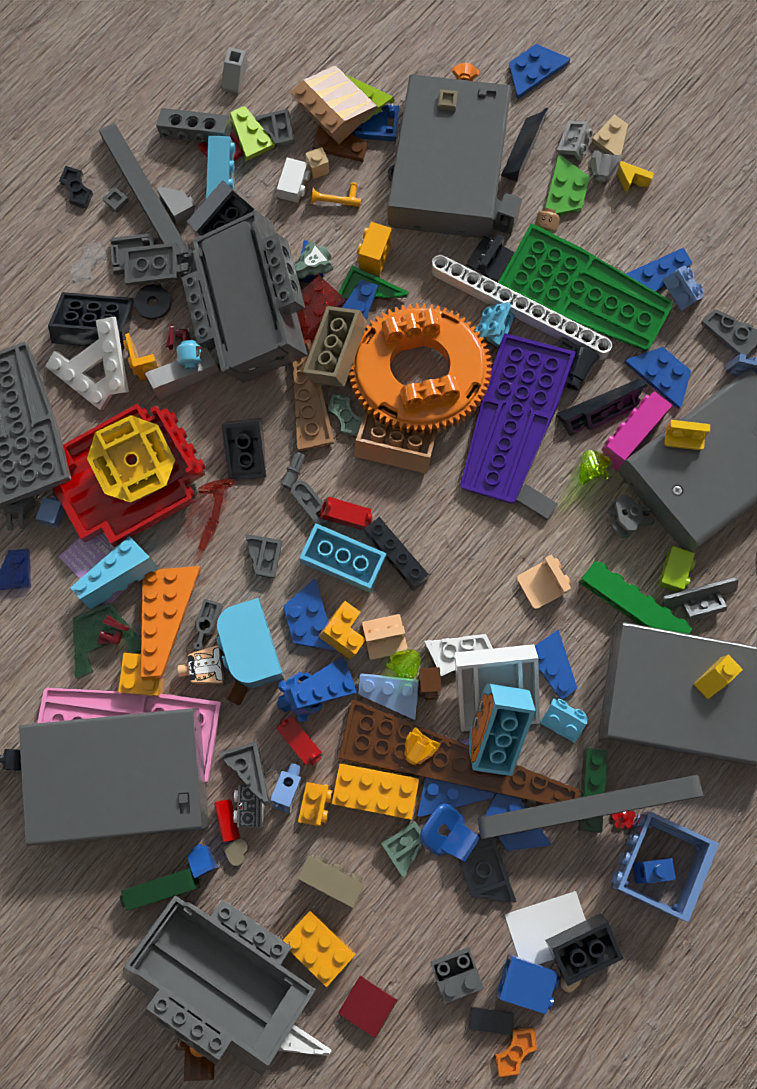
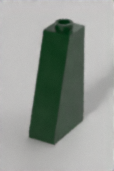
[120,868,201,911]

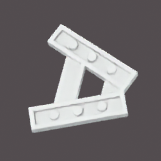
[45,317,129,410]

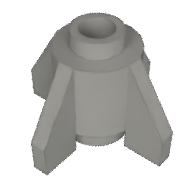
[590,150,621,182]

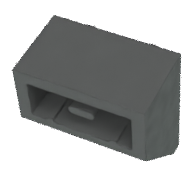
[430,947,484,1004]

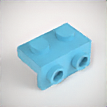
[540,698,588,743]

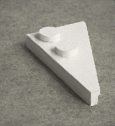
[278,1025,331,1056]

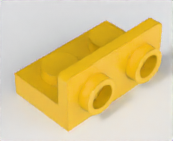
[664,420,710,451]

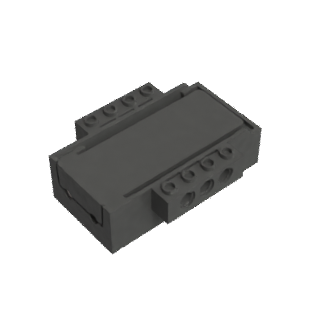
[182,210,308,383]

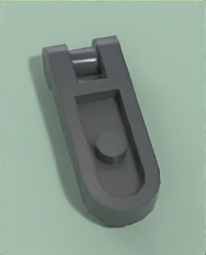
[291,481,331,527]

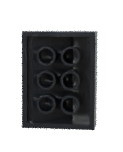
[48,292,134,349]

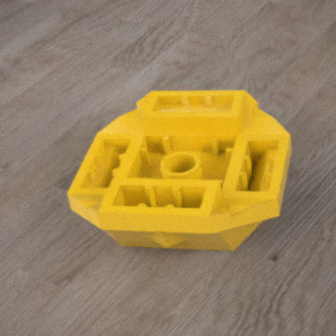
[87,415,175,502]

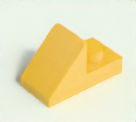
[616,161,654,193]

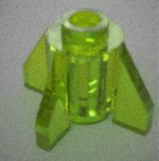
[579,450,612,485]
[385,649,421,679]

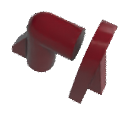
[165,324,191,350]
[97,615,130,645]

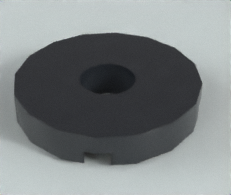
[134,284,172,320]

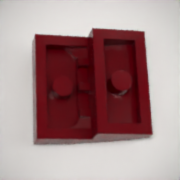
[338,975,398,1038]

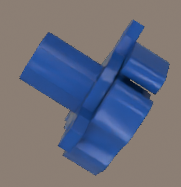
[277,672,322,722]

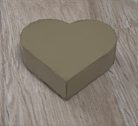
[223,839,248,866]

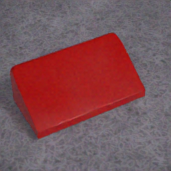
[214,799,240,842]

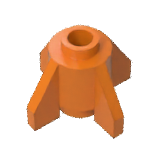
[452,63,479,81]

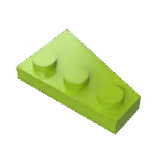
[230,106,275,161]

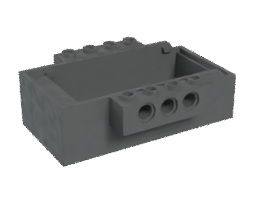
[122,896,316,1076]

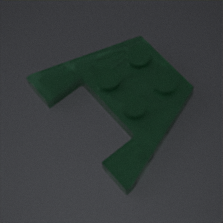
[73,603,142,679]

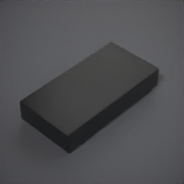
[469,1006,514,1035]

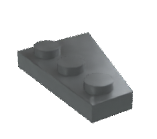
[701,309,757,356]

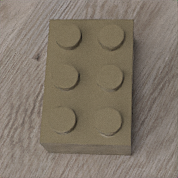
[297,854,365,908]

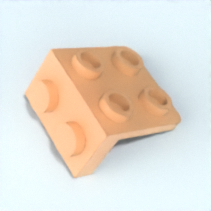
[517,555,571,609]

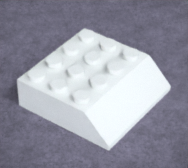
[454,645,540,732]

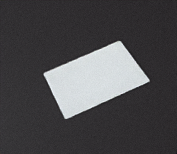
[505,891,586,964]

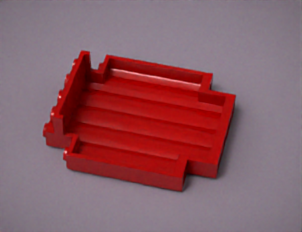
[53,404,206,547]

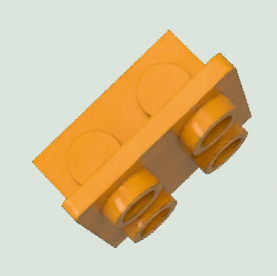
[298,782,333,827]

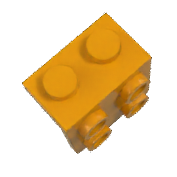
[123,333,159,381]

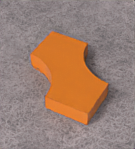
[495,1027,537,1078]

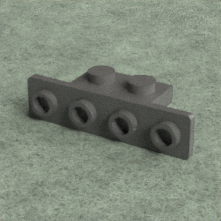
[662,577,738,621]

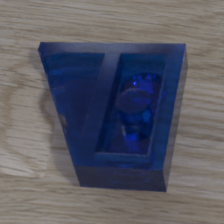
[0,549,31,590]

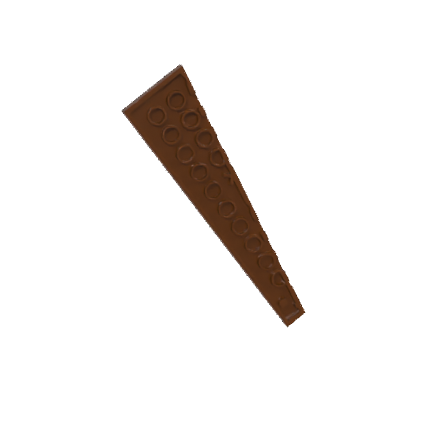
[339,699,580,804]

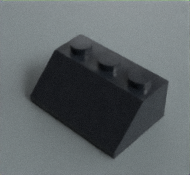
[187,180,255,236]
[545,914,624,986]

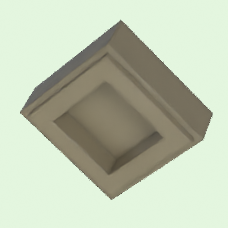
[438,89,458,111]

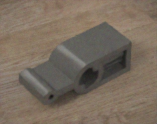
[194,599,223,651]

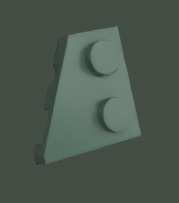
[381,820,422,877]

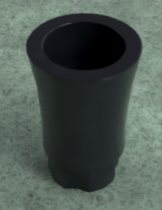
[565,346,600,391]

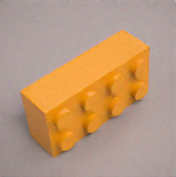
[332,764,419,820]

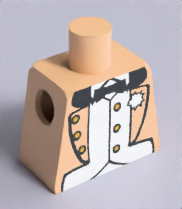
[178,646,225,685]

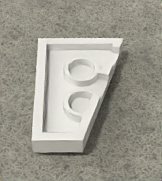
[424,634,493,677]

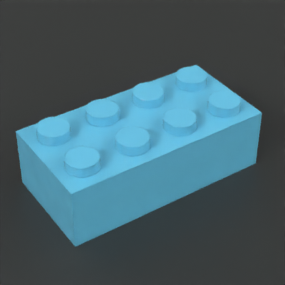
[299,523,386,593]

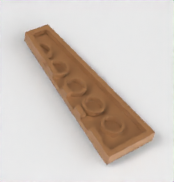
[293,339,334,452]

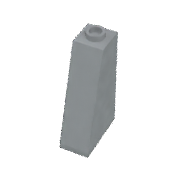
[145,349,219,402]

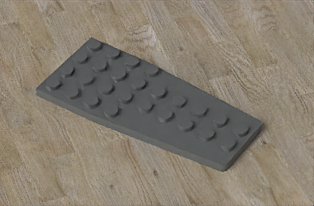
[0,342,71,508]

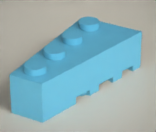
[206,136,235,199]
[70,536,159,610]

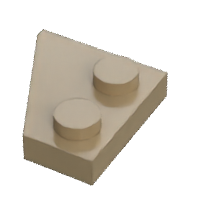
[592,114,628,155]

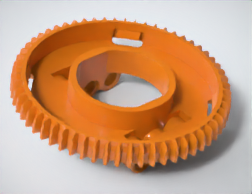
[349,303,492,434]

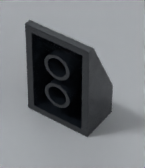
[222,418,267,480]

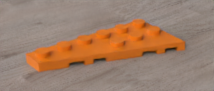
[141,566,201,680]

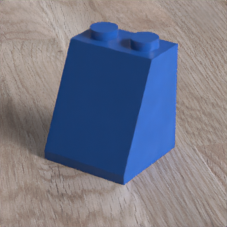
[496,953,560,1014]

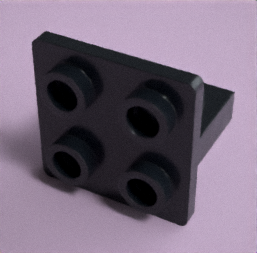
[466,234,515,282]

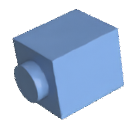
[36,497,65,528]

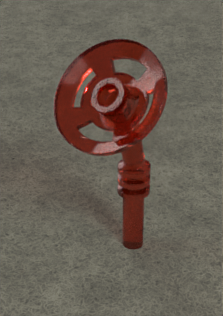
[198,479,235,551]

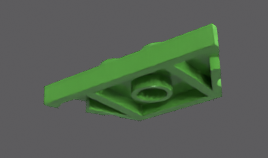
[545,155,590,216]

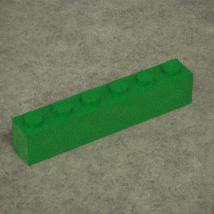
[579,561,692,634]

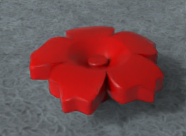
[611,811,636,829]

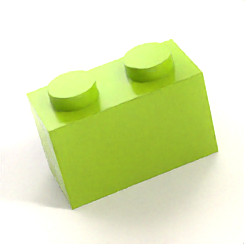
[658,546,696,592]

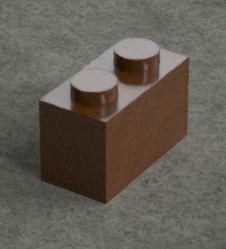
[419,667,441,700]

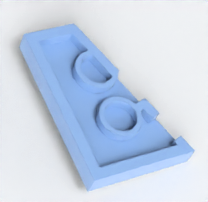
[358,673,419,720]

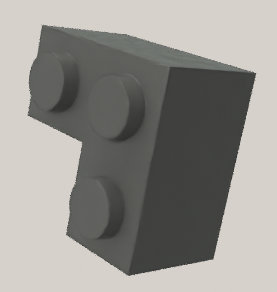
[492,193,522,235]

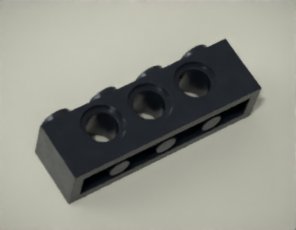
[365,517,429,591]

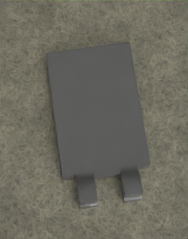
[125,242,193,286]

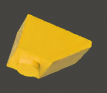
[693,654,743,699]

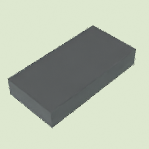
[516,484,558,520]

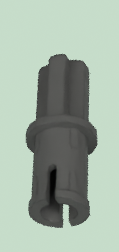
[281,452,305,490]

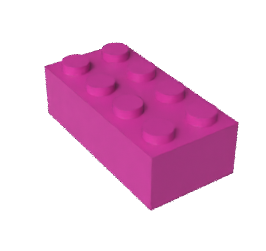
[600,391,672,472]

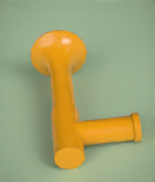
[311,182,361,207]

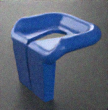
[420,803,480,862]

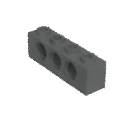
[156,108,232,142]

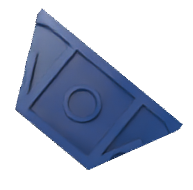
[509,44,570,99]
[625,347,691,409]
[283,579,336,651]
[484,793,551,851]

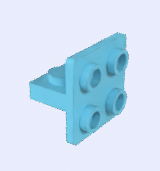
[476,302,515,348]

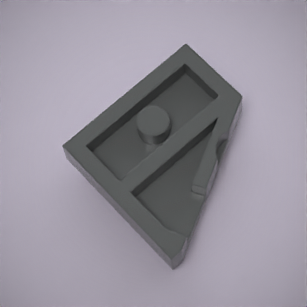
[255,109,294,147]
[245,534,283,579]

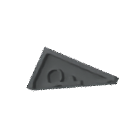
[219,741,270,806]

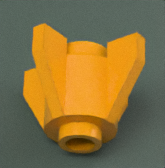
[404,727,441,765]

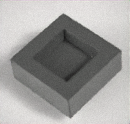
[102,187,129,213]

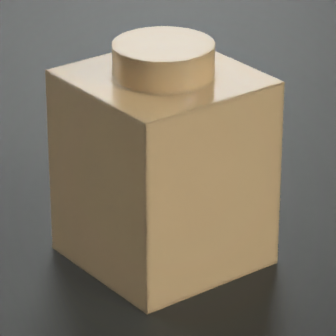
[306,147,329,179]

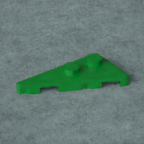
[336,265,409,299]

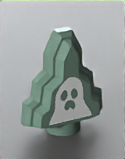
[294,242,333,279]

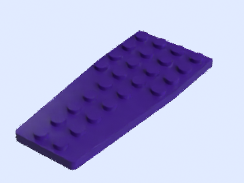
[461,333,576,504]

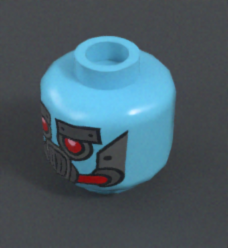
[177,340,202,369]

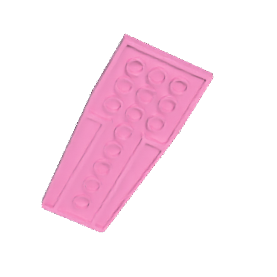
[37,688,222,782]

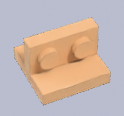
[362,614,408,661]

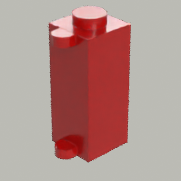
[319,496,372,530]
[276,716,323,766]

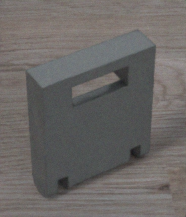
[110,233,155,274]

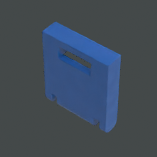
[354,105,399,142]

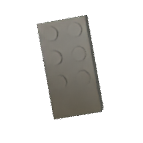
[303,306,367,387]

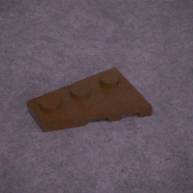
[312,125,368,162]

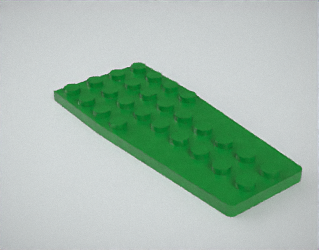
[498,223,673,351]

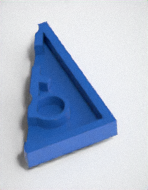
[417,777,494,817]

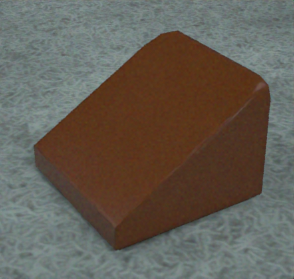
[224,680,248,705]

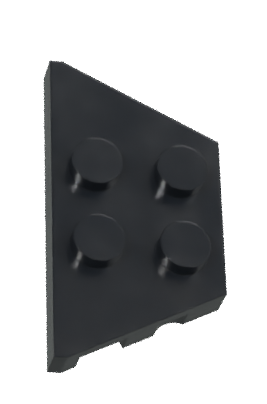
[458,833,517,903]

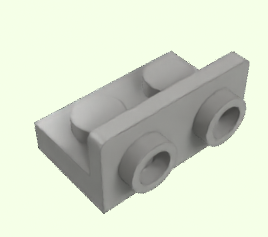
[557,121,593,161]

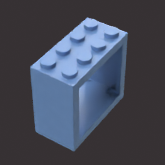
[610,811,719,922]

